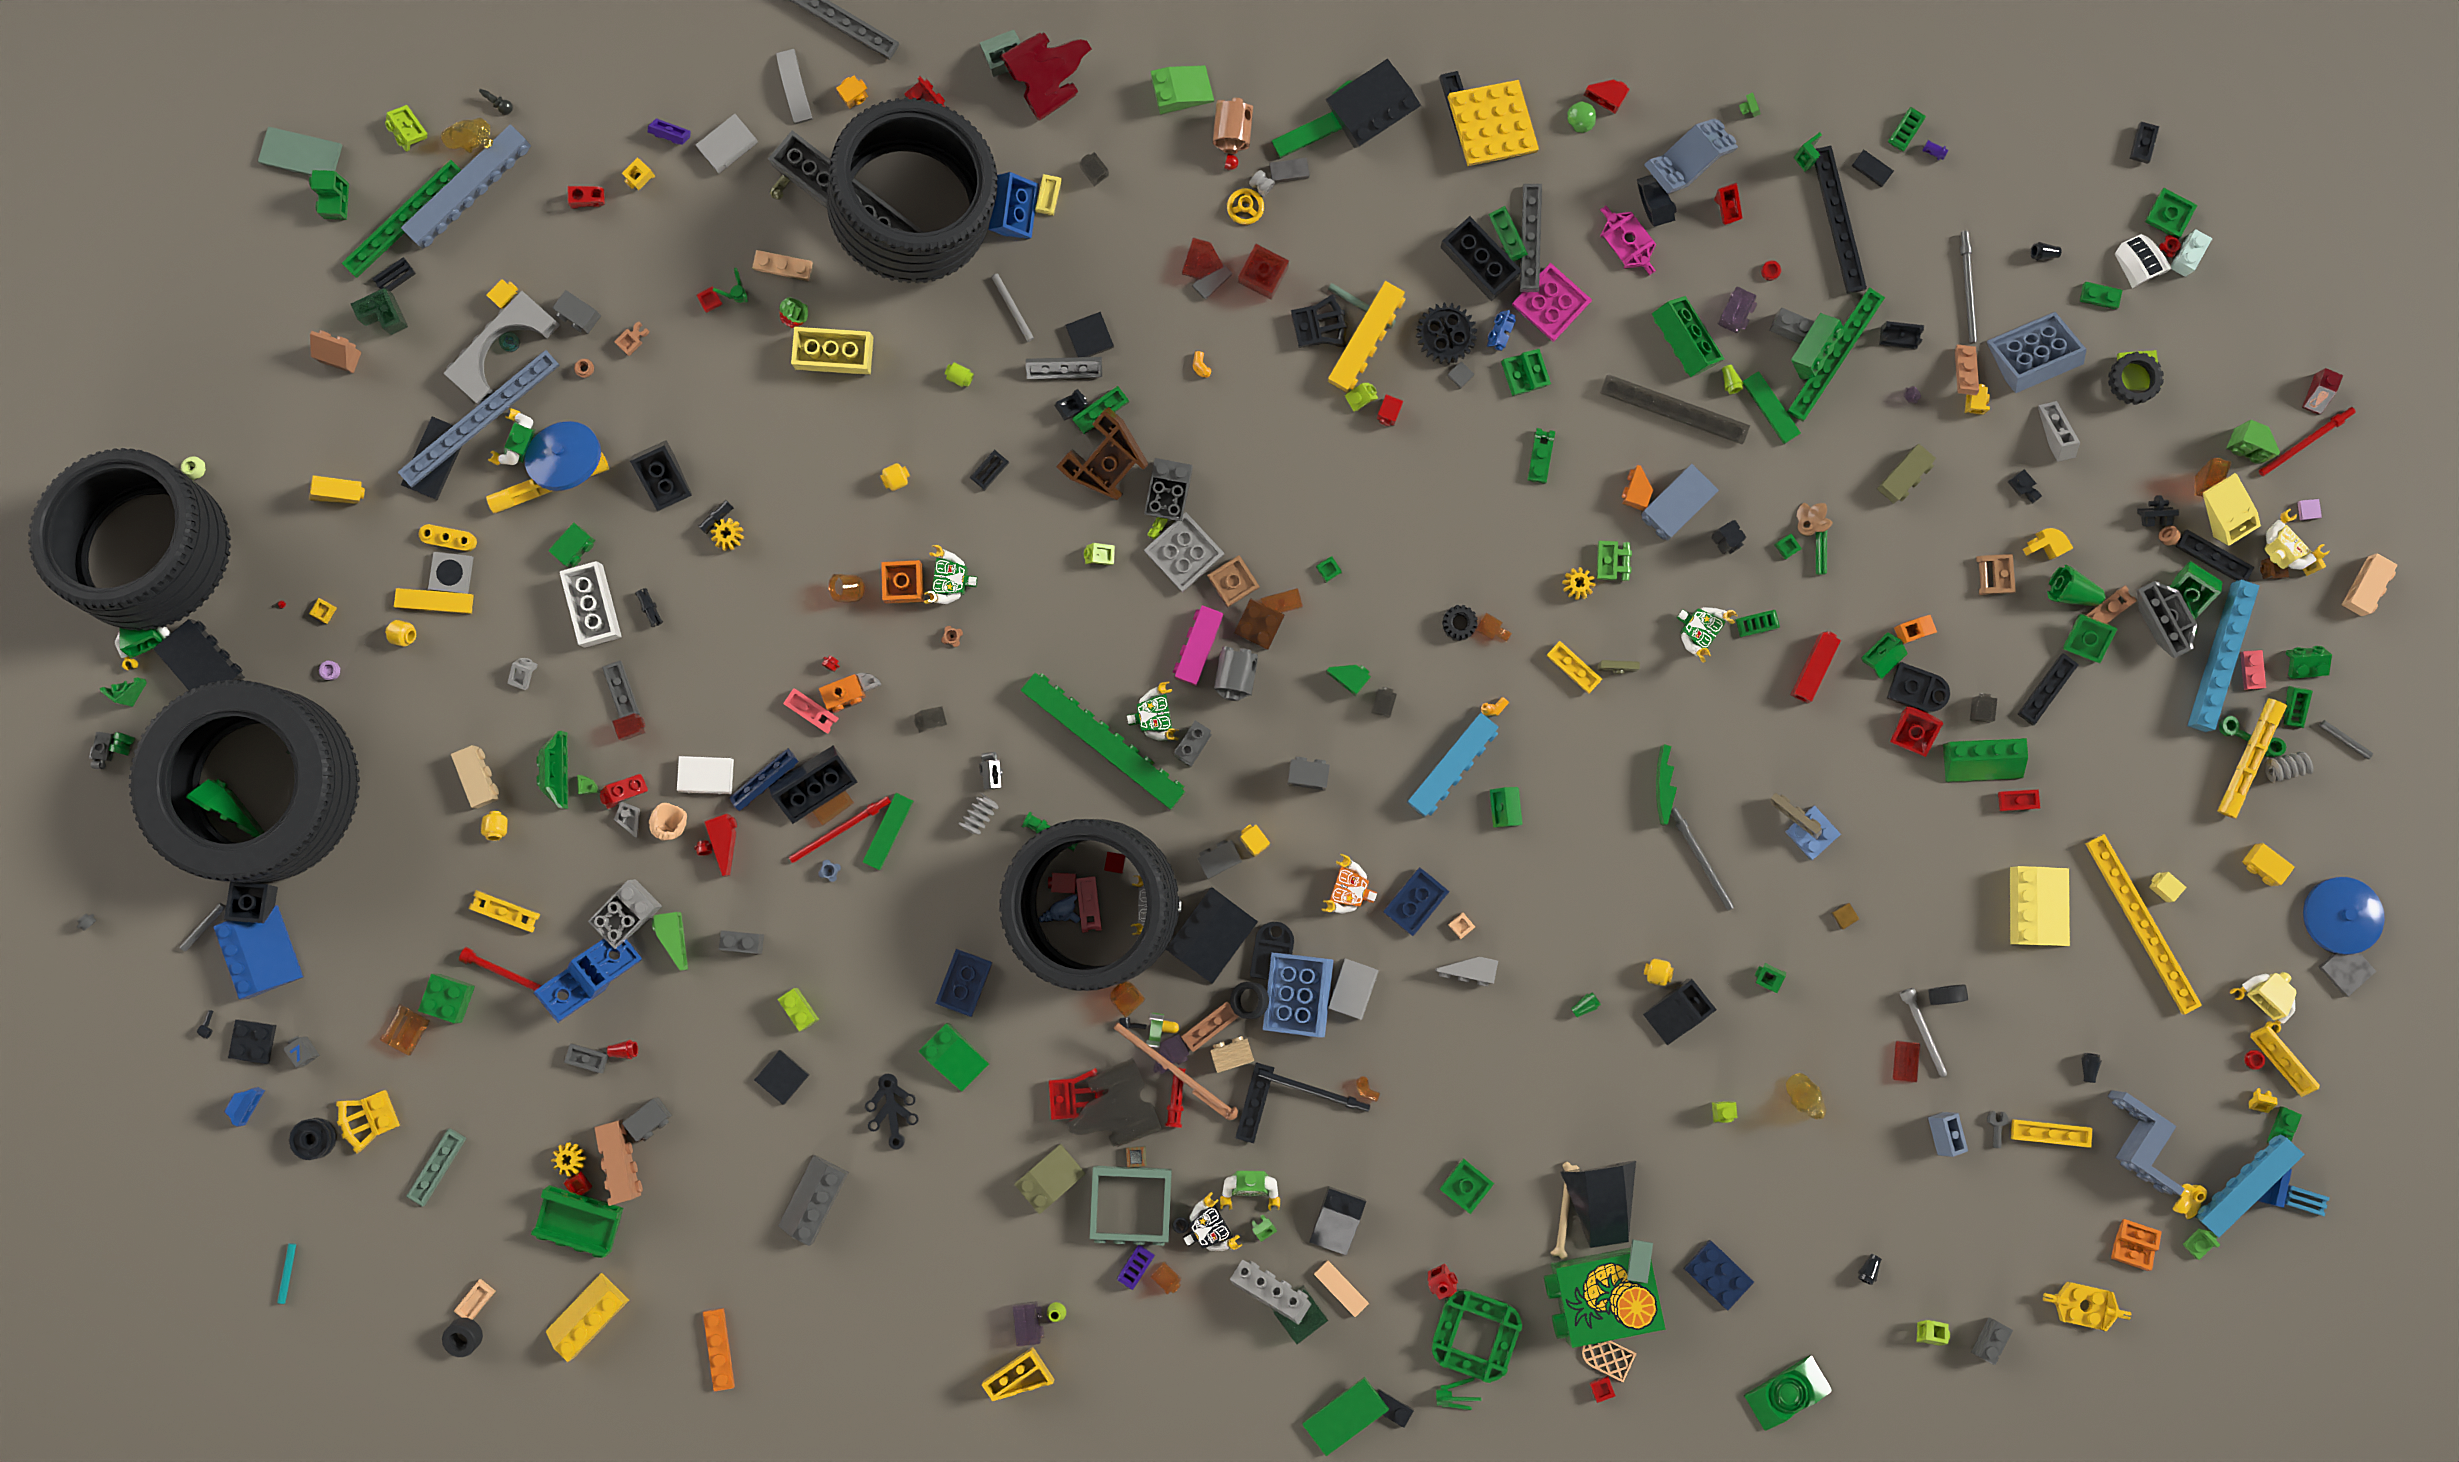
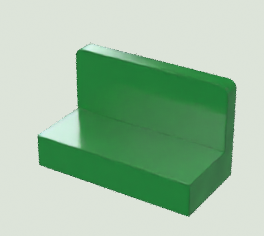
[1794,132,1822,172]
[1861,632,1908,679]
[1489,787,1523,828]

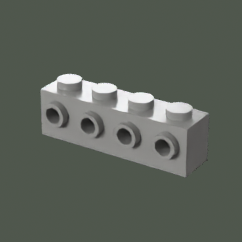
[1230,1259,1311,1325]

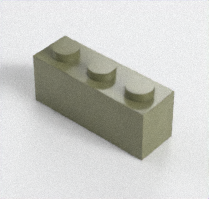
[1877,444,1936,504]

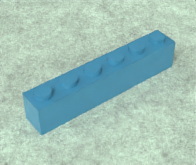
[1407,713,1499,817]
[2195,1134,2305,1238]

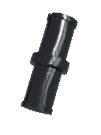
[698,500,734,535]
[635,588,663,627]

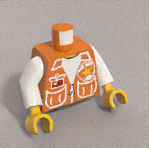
[1322,854,1377,914]

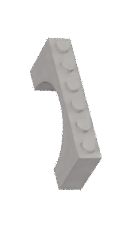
[444,291,560,405]

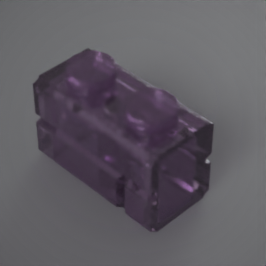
[1718,287,1757,333]
[1013,1301,1045,1347]

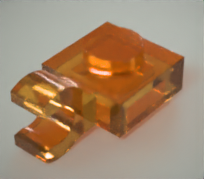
[1476,613,1512,641]

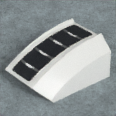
[2115,234,2172,288]

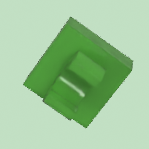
[1739,93,1761,117]
[1252,1215,1277,1242]

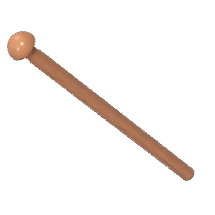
[1113,1022,1238,1120]

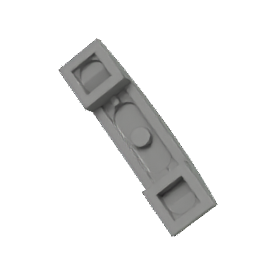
[776,49,813,124]

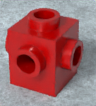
[1428,1263,1458,1300]

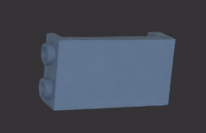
[1641,464,1719,541]

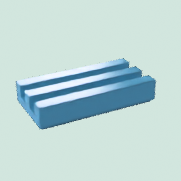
[2285,1185,2330,1216]

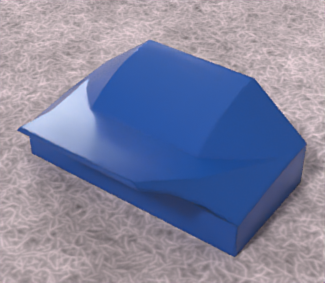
[224,1087,265,1127]

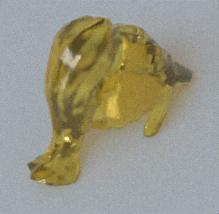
[441,117,493,153]
[1786,1073,1826,1120]

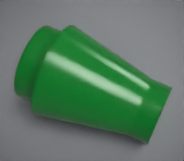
[1571,992,1601,1018]

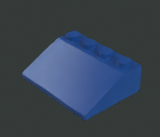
[213,905,303,999]

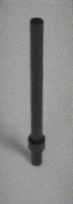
[1258,1069,1370,1112]

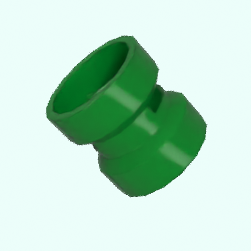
[109,732,135,756]

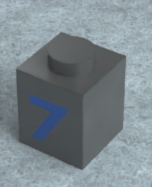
[283,1036,320,1068]

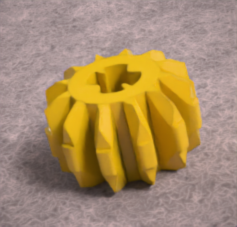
[711,518,744,551]
[1562,567,1595,600]
[551,1142,586,1176]

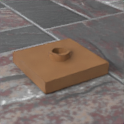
[1207,555,1260,608]

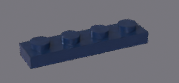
[729,748,799,811]

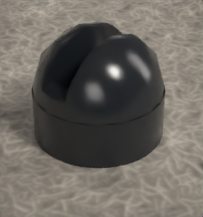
[1172,1217,1189,1234]

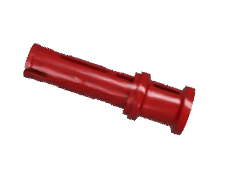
[1165,1068,1186,1128]

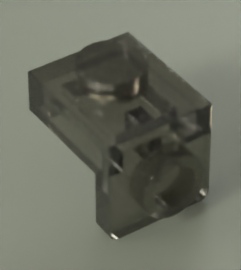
[914,706,947,733]

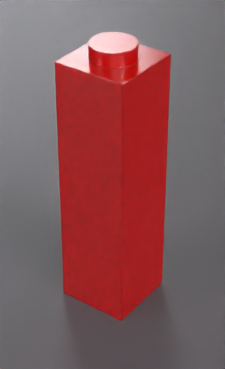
[1790,631,1841,704]

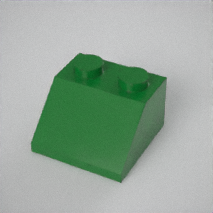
[2170,561,2222,619]

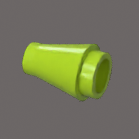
[1722,365,1743,394]
[1047,1302,1066,1322]

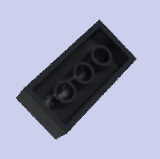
[1440,216,1521,301]

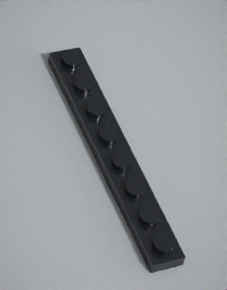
[1814,146,1867,294]

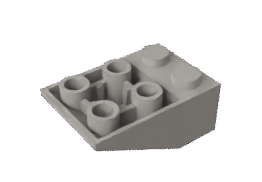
[588,879,662,949]

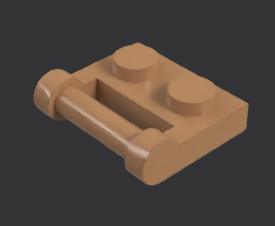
[1976,554,2016,595]

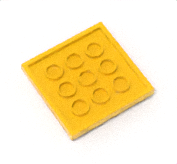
[1448,80,1539,166]

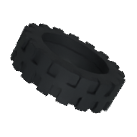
[2108,352,2164,405]

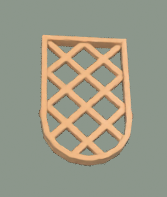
[1582,1341,1636,1382]

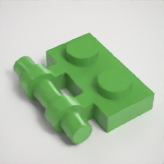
[1597,541,1632,581]

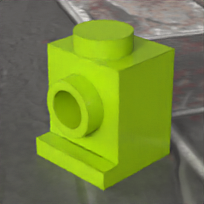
[1712,1101,1738,1123]
[1917,1320,1950,1346]

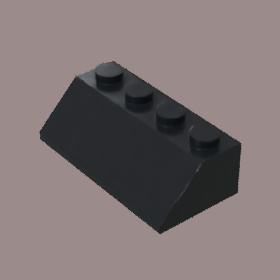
[769,745,858,824]

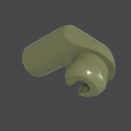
[770,175,790,200]

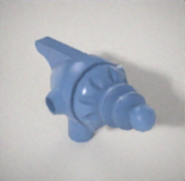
[1038,894,1081,923]

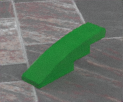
[1656,744,1677,826]

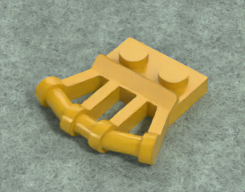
[336,1090,400,1153]

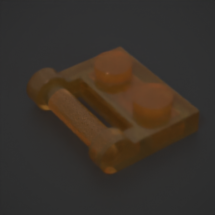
[380,1004,430,1056]

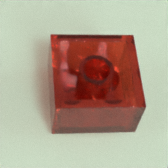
[1238,244,1289,300]

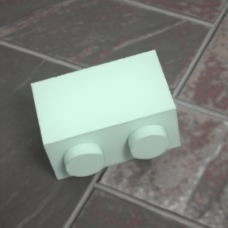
[2170,229,2212,277]

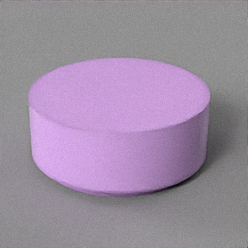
[319,661,340,680]

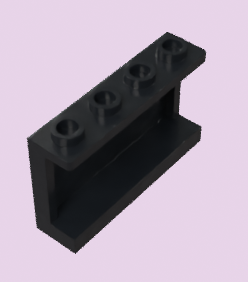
[154,619,245,691]

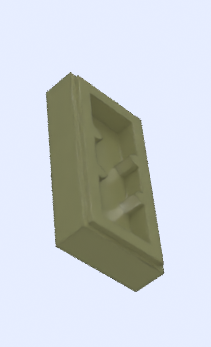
[1598,660,1640,674]

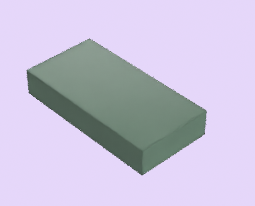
[1627,1239,1653,1283]

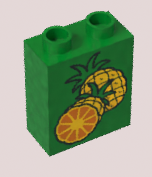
[1544,1247,1666,1348]

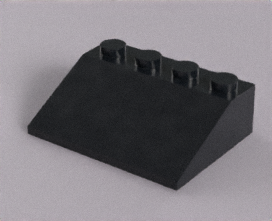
[1325,58,1421,148]
[1165,887,1258,984]

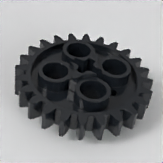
[1416,302,1477,364]

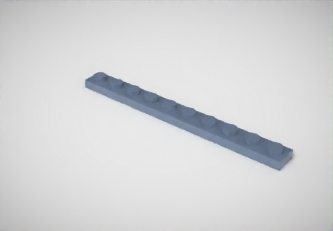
[398,350,560,487]

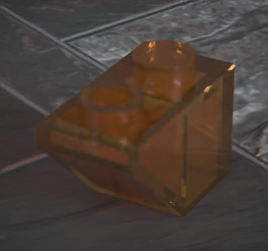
[2195,458,2231,497]

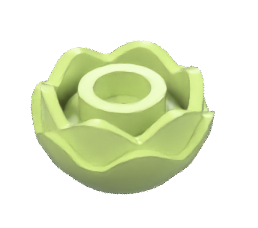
[181,456,206,480]

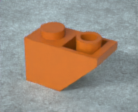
[1621,465,1653,511]
[1894,615,1937,644]

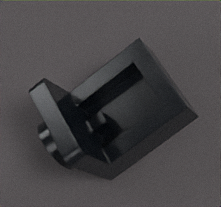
[1054,389,1088,421]

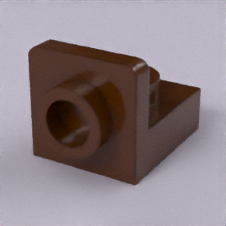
[2260,558,2289,579]

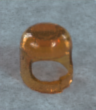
[829,574,865,602]
[1110,981,1145,1018]

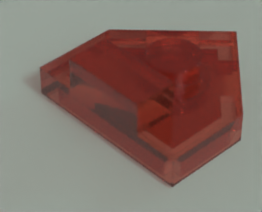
[1182,238,1224,279]

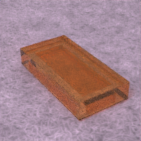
[813,790,854,826]

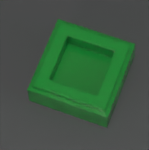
[1774,533,1802,560]
[1316,556,1342,583]

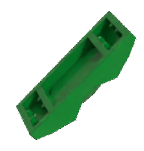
[1743,1355,1832,1431]

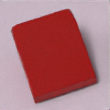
[1104,852,1126,874]

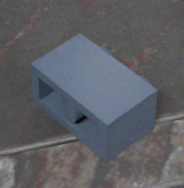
[1928,1112,1968,1157]

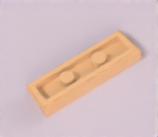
[1314,1260,1369,1317]

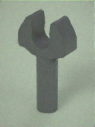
[1987,1111,2009,1148]

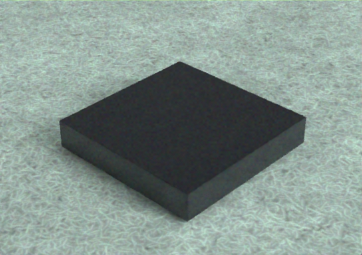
[1065,312,1114,357]
[754,1050,810,1105]

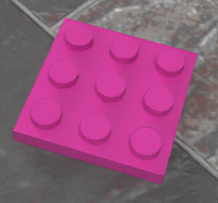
[1512,263,1592,343]

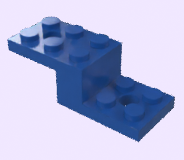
[534,939,642,1023]

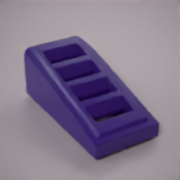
[1117,1245,1155,1290]

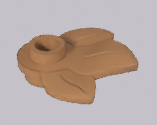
[1797,503,1833,536]

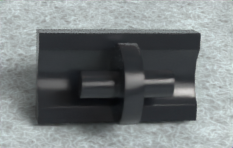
[2137,495,2179,527]

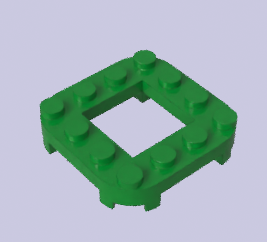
[1431,1289,1522,1383]

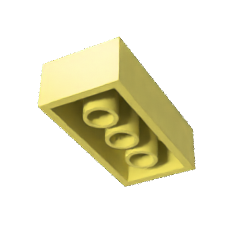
[791,327,874,375]

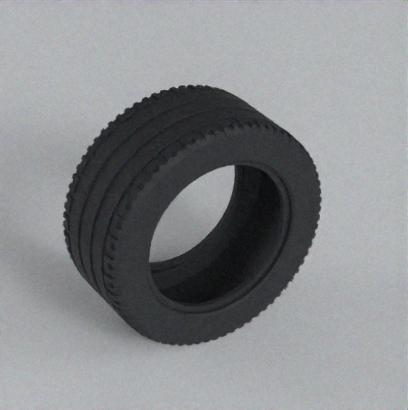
[129,680,360,883]

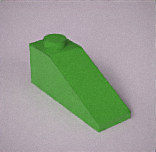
[652,912,688,970]

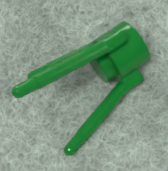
[713,267,748,303]
[1436,1377,1482,1410]

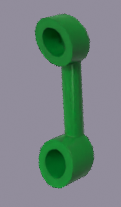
[2219,716,2287,758]

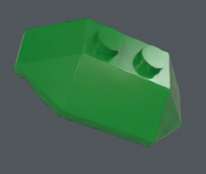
[536,731,568,809]

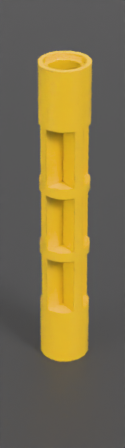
[486,452,609,514]
[2217,698,2287,819]

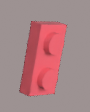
[2240,650,2266,690]

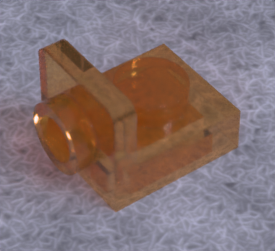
[1151,1261,1181,1295]

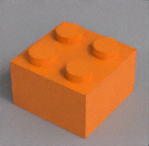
[881,560,924,604]

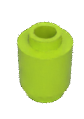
[944,362,974,387]

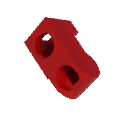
[567,186,605,209]

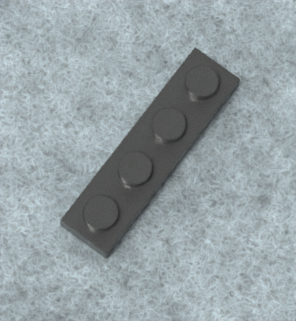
[1026,357,1103,379]

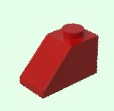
[1584,79,1630,114]

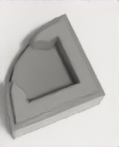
[856,673,882,692]

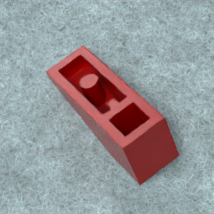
[704,814,737,877]

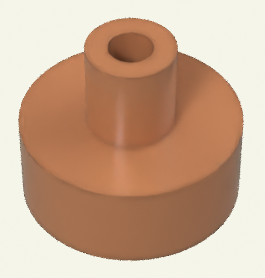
[2158,525,2180,546]

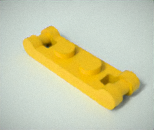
[469,890,540,932]

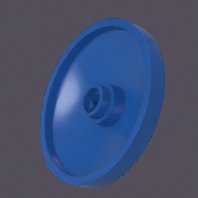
[525,421,601,491]
[2303,877,2385,955]

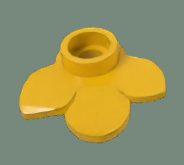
[2172,1184,2207,1219]

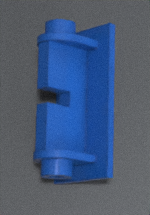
[1487,310,1516,351]

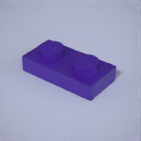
[647,118,691,145]

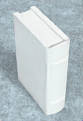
[677,756,734,795]

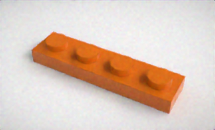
[703,1308,735,1391]

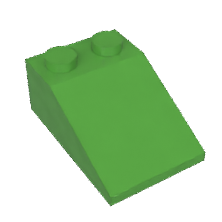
[1151,65,1214,114]

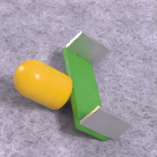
[1146,1013,1179,1047]

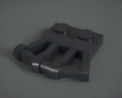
[1291,294,1348,348]

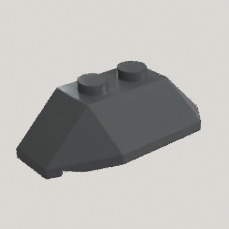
[2137,581,2197,658]

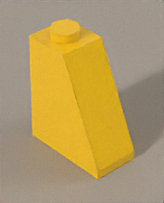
[309,475,365,504]

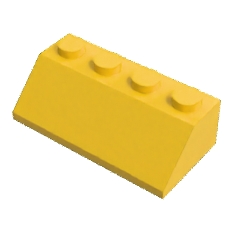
[546,1273,629,1362]

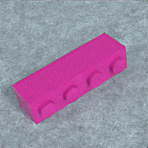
[1173,605,1223,687]

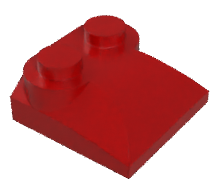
[1890,706,1943,757]

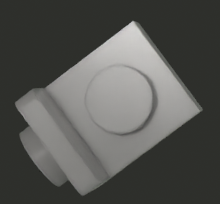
[507,658,538,690]

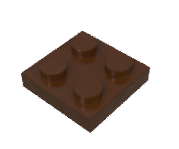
[1234,598,1285,650]

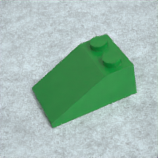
[918,1023,989,1092]

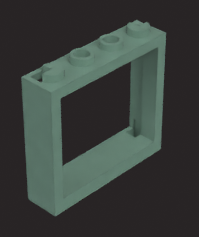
[1090,1166,1172,1245]

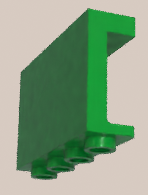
[531,1185,623,1258]

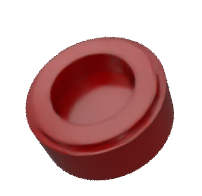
[1761,261,1781,281]

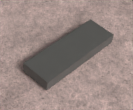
[602,660,640,721]

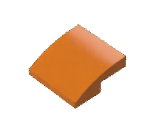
[2111,1219,2162,1271]

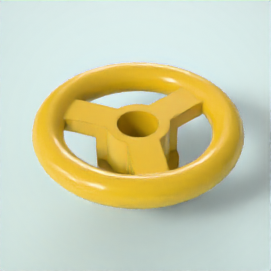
[1227,188,1264,225]

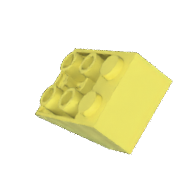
[2203,473,2261,546]

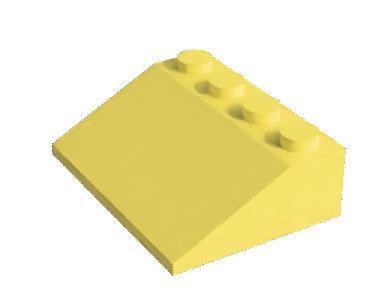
[2010,866,2070,946]

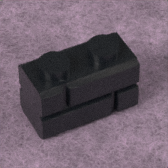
[1712,520,1746,554]

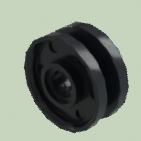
[289,1118,337,1160]

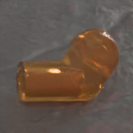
[1356,1076,1380,1102]

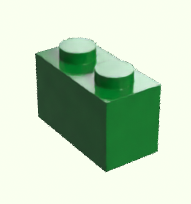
[548,522,596,568]

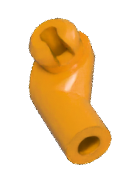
[1193,351,1211,378]
[1481,697,1509,716]

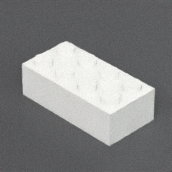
[560,561,622,648]

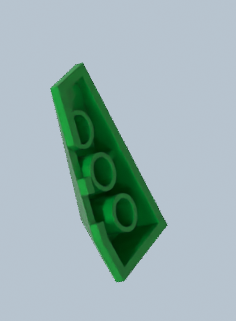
[187,779,265,838]

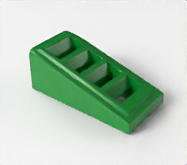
[1888,107,1926,152]
[1735,610,1780,638]
[2284,686,2313,728]

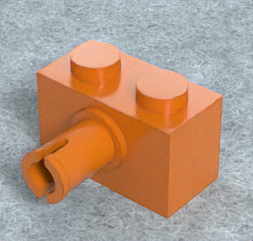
[819,674,865,713]

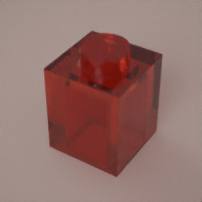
[612,713,646,741]

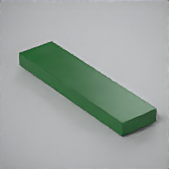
[1271,112,1342,159]
[1742,371,1801,444]
[863,793,914,871]

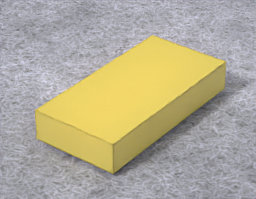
[1035,174,1062,216]

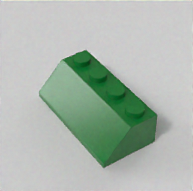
[1652,296,1724,377]
[1943,738,2028,782]

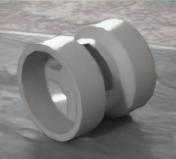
[1249,170,1275,197]

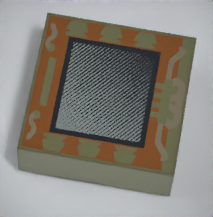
[1126,1146,1147,1167]

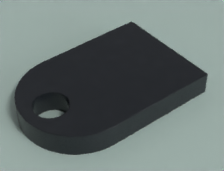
[1887,662,1950,712]
[1250,922,1294,979]

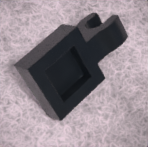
[2008,469,2042,504]

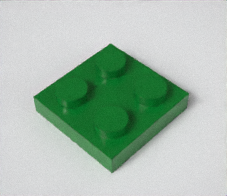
[2145,188,2197,239]
[2063,614,2117,663]
[1439,1158,1495,1214]

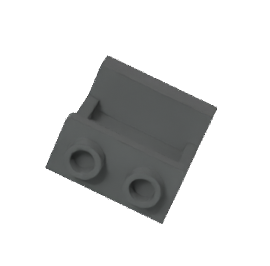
[1174,721,1212,767]

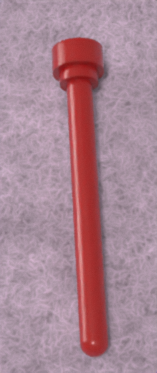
[459,947,542,991]

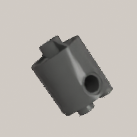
[1214,647,1258,701]

